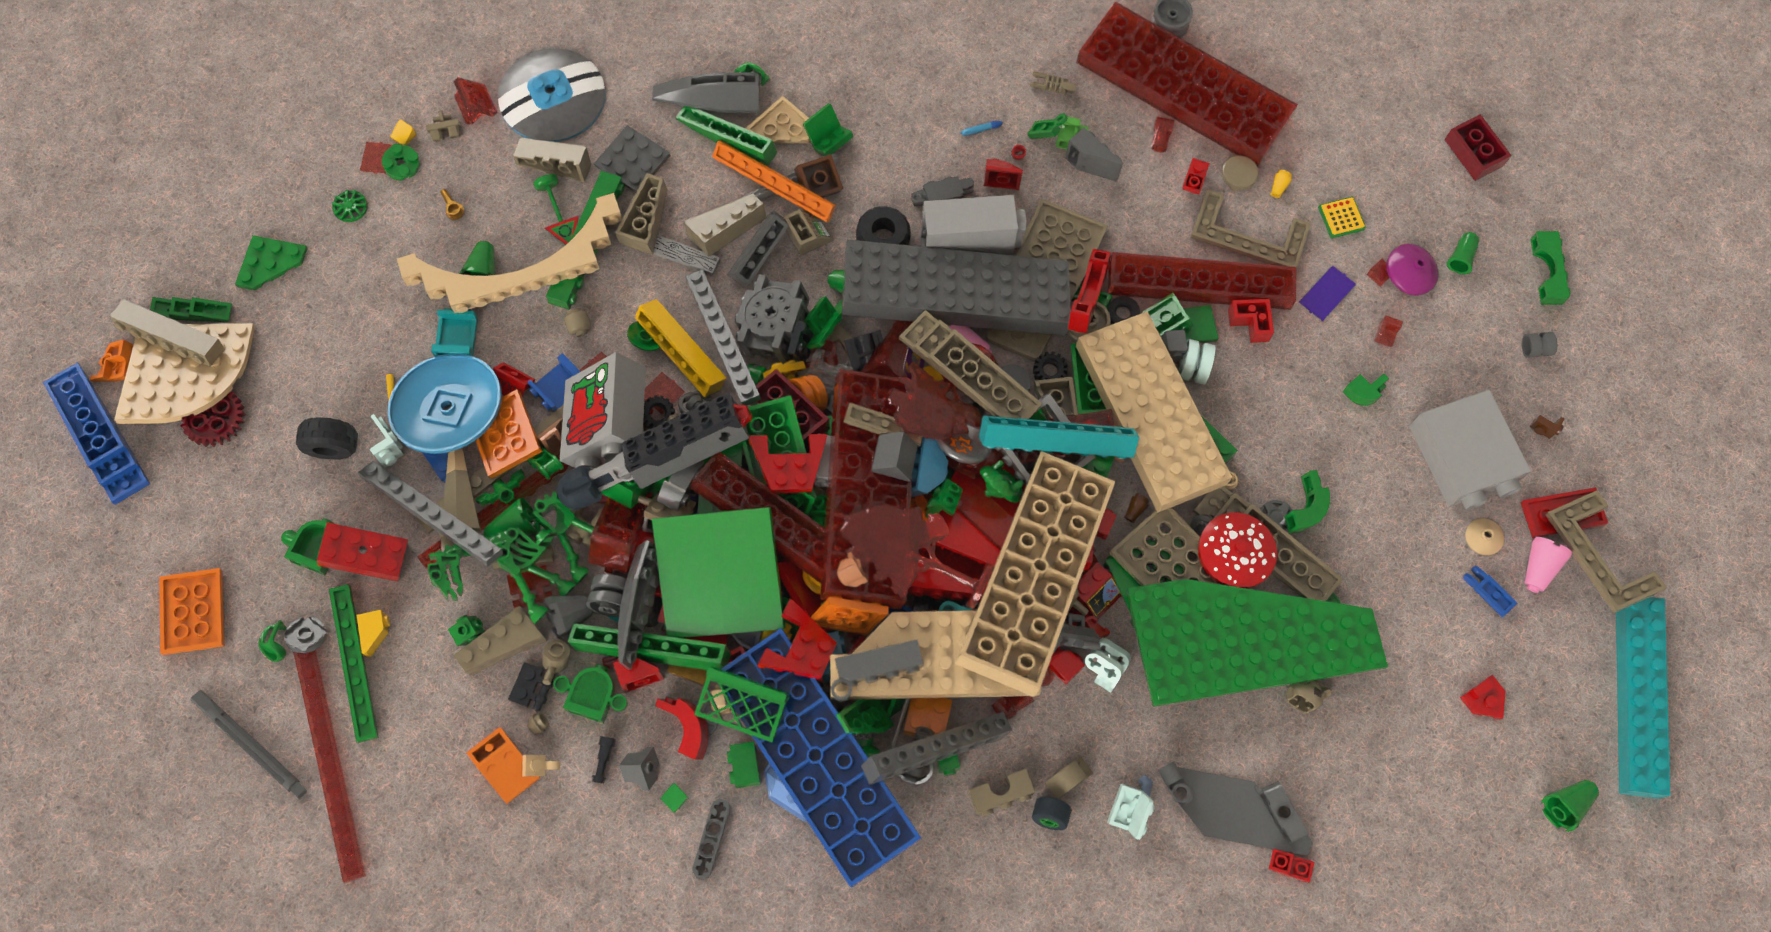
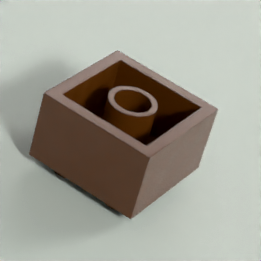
[794,154,844,198]

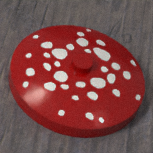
[1198,512,1277,589]

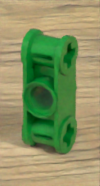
[527,444,564,480]

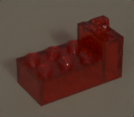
[588,492,653,574]

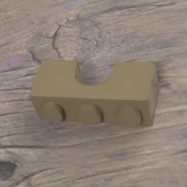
[968,769,1035,817]

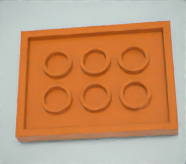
[476,389,542,479]
[159,568,225,655]

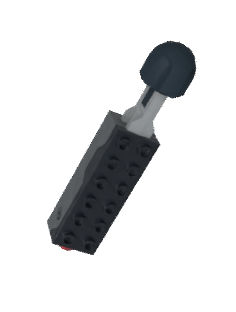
[556,392,752,509]

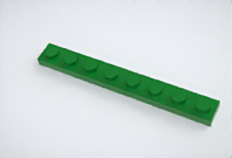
[329,584,379,743]

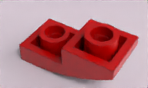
[1269,849,1315,883]

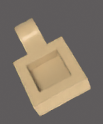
[522,755,561,776]

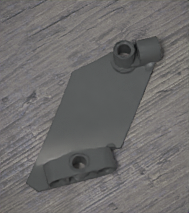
[1158,762,1313,856]

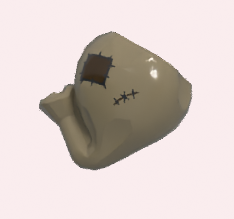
[1286,679,1332,713]

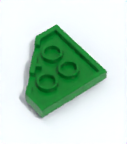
[235,235,308,290]

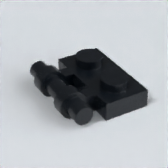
[508,662,556,711]

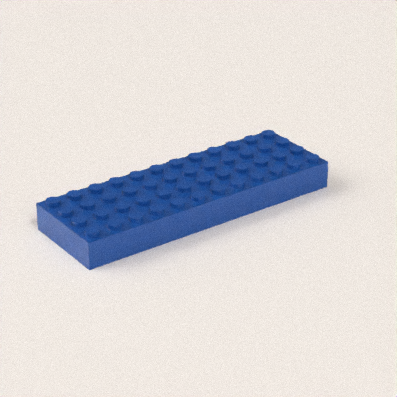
[718,628,922,888]

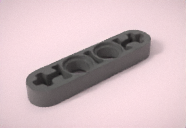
[693,799,730,880]

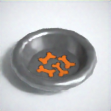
[936,418,991,464]

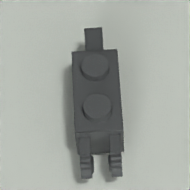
[911,176,974,206]

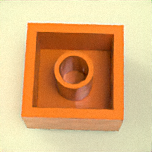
[903,698,952,737]

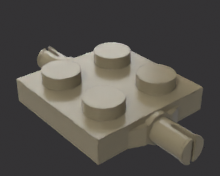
[638,491,697,520]

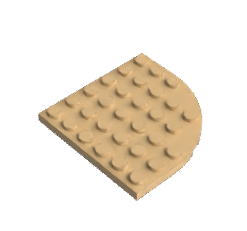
[114,323,255,424]

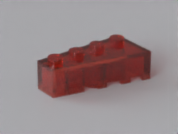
[858,320,913,392]

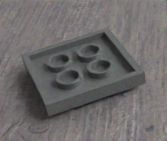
[594,125,670,193]

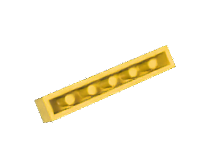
[634,299,727,397]

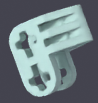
[1085,638,1131,693]

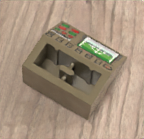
[783,209,833,256]

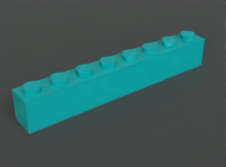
[979,416,1139,459]

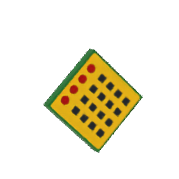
[1318,196,1366,239]

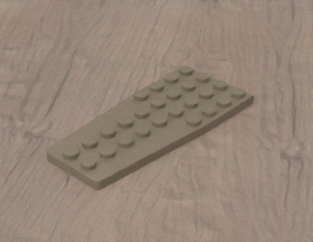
[986,198,1108,361]

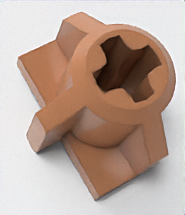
[837,552,868,587]

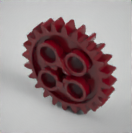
[180,392,246,447]

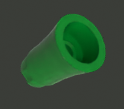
[1446,232,1480,275]

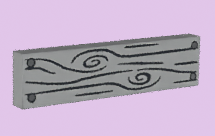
[653,235,720,276]

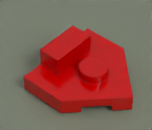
[1460,675,1505,720]

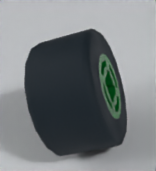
[1032,797,1072,830]

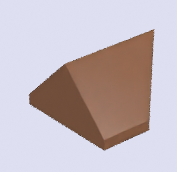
[537,417,563,458]

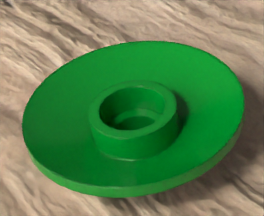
[627,321,660,351]

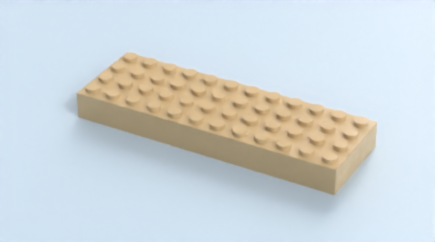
[956,451,1115,697]

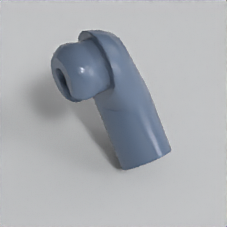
[1139,775,1153,796]

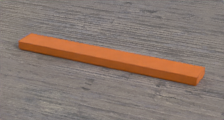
[712,140,836,222]

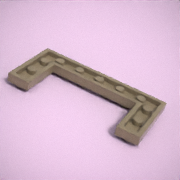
[1190,189,1311,272]
[1546,490,1667,613]

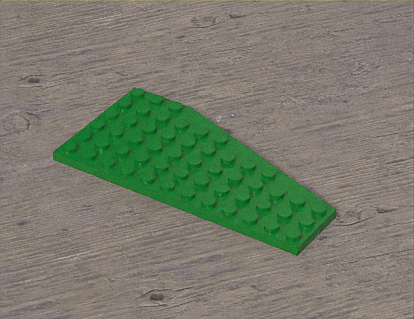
[1126,579,1388,707]

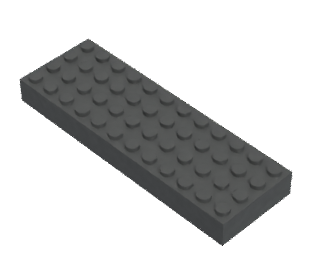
[842,240,1071,335]

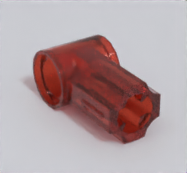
[1151,116,1174,153]
[991,696,1034,720]

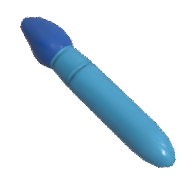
[961,121,1003,136]

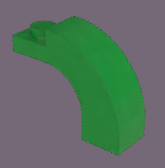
[1284,470,1330,534]

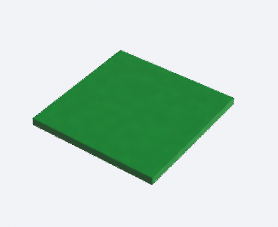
[652,507,786,638]

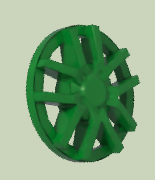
[332,189,368,222]

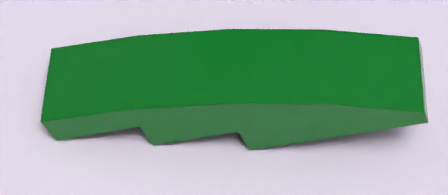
[150,297,232,322]

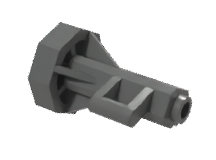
[1053,613,1100,653]

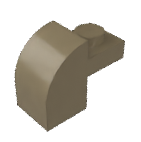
[1045,757,1093,799]

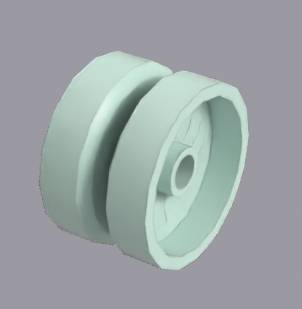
[1178,339,1216,385]

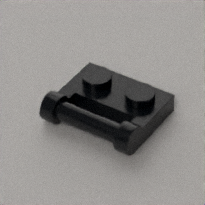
[787,321,814,364]

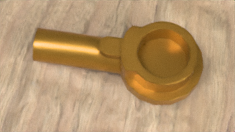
[440,189,464,220]

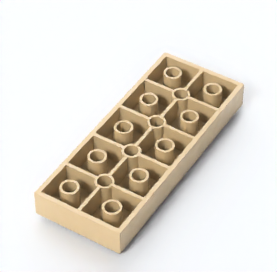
[1076,311,1232,512]

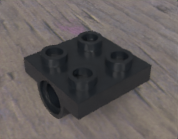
[844,330,891,377]

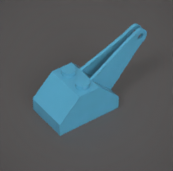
[895,414,965,499]

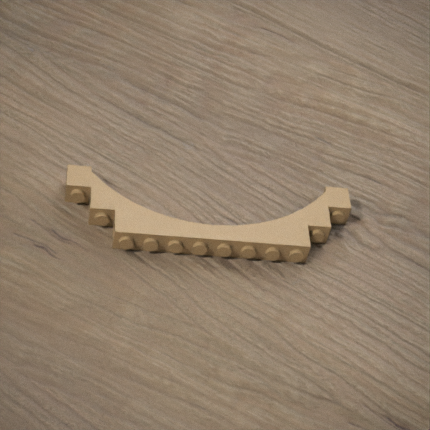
[397,193,622,313]

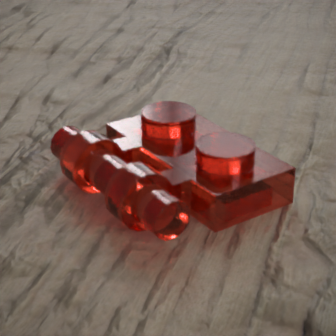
[507,565,553,608]

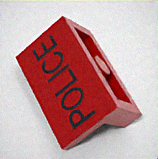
[493,362,535,398]

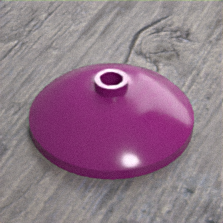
[1387,244,1439,295]

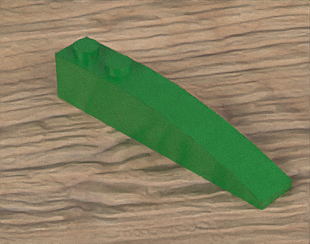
[676,106,777,166]

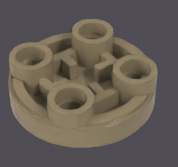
[1221,155,1259,191]

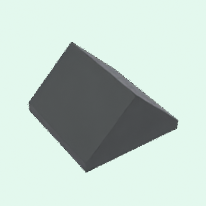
[871,431,918,482]

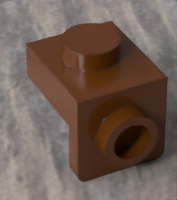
[1530,415,1565,439]

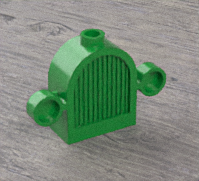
[281,518,334,575]
[553,664,628,724]

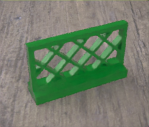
[694,667,790,742]

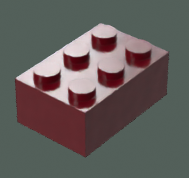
[1444,114,1512,181]

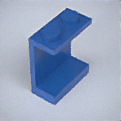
[528,353,581,412]

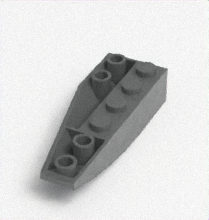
[652,73,760,113]
[618,541,660,670]

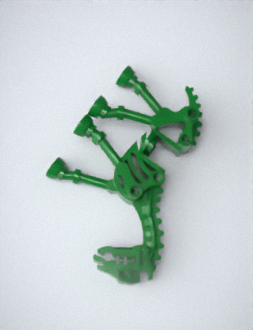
[428,491,619,624]

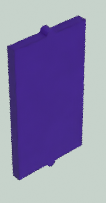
[1299,266,1356,321]

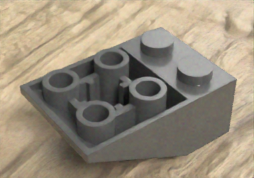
[1065,127,1123,182]

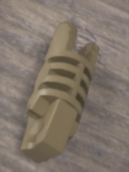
[1030,71,1076,95]

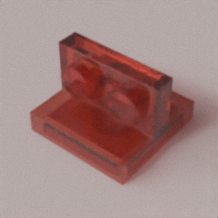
[453,77,497,125]

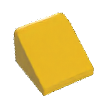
[390,119,416,145]

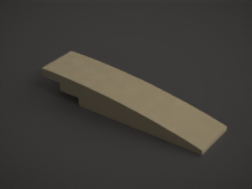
[899,310,1042,419]
[1193,486,1343,601]

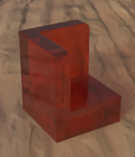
[1374,315,1403,347]

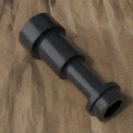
[592,736,616,784]

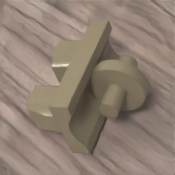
[426,110,462,142]

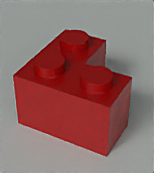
[1228,299,1274,343]

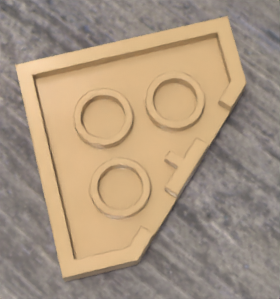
[745,96,810,143]

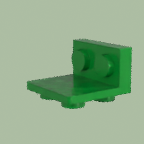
[803,103,854,156]

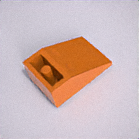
[466,727,540,804]

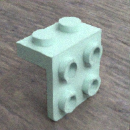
[370,414,404,468]
[1107,784,1154,840]

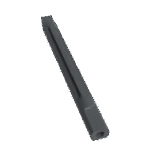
[190,690,307,799]

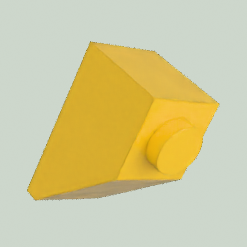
[357,610,391,657]

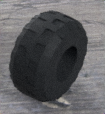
[856,206,911,245]
[296,417,358,460]

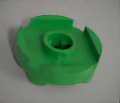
[382,143,420,180]

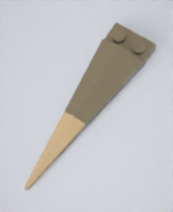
[440,448,483,552]

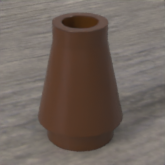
[1124,493,1149,523]

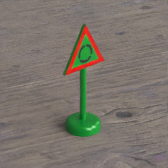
[533,174,579,245]

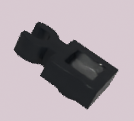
[912,595,945,612]

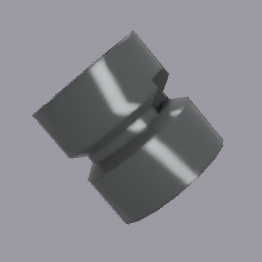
[1521,332,1558,358]

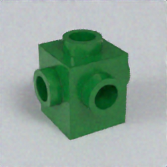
[448,615,485,646]

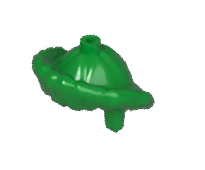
[980,460,1023,503]

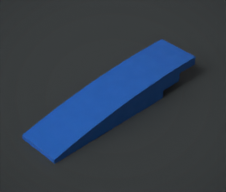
[43,362,150,505]

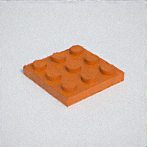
[811,596,888,635]

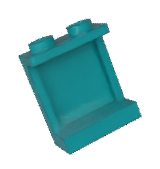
[431,308,478,357]

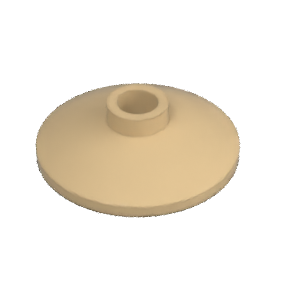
[1465,518,1504,556]

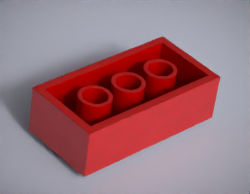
[317,522,408,582]

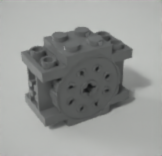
[735,274,810,364]

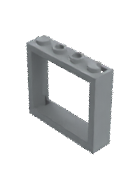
[995,394,1095,486]

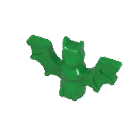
[475,469,525,507]

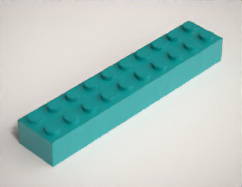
[1616,597,1670,799]

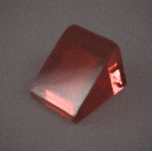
[1367,258,1390,287]

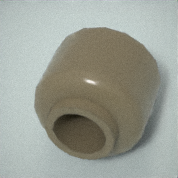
[564,308,591,337]

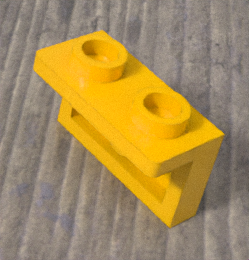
[763,360,806,380]

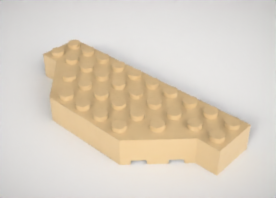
[830,611,1041,700]

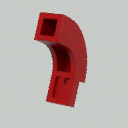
[655,696,709,760]

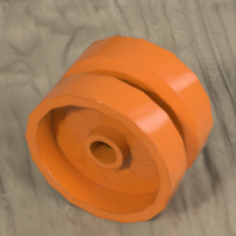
[789,374,828,412]

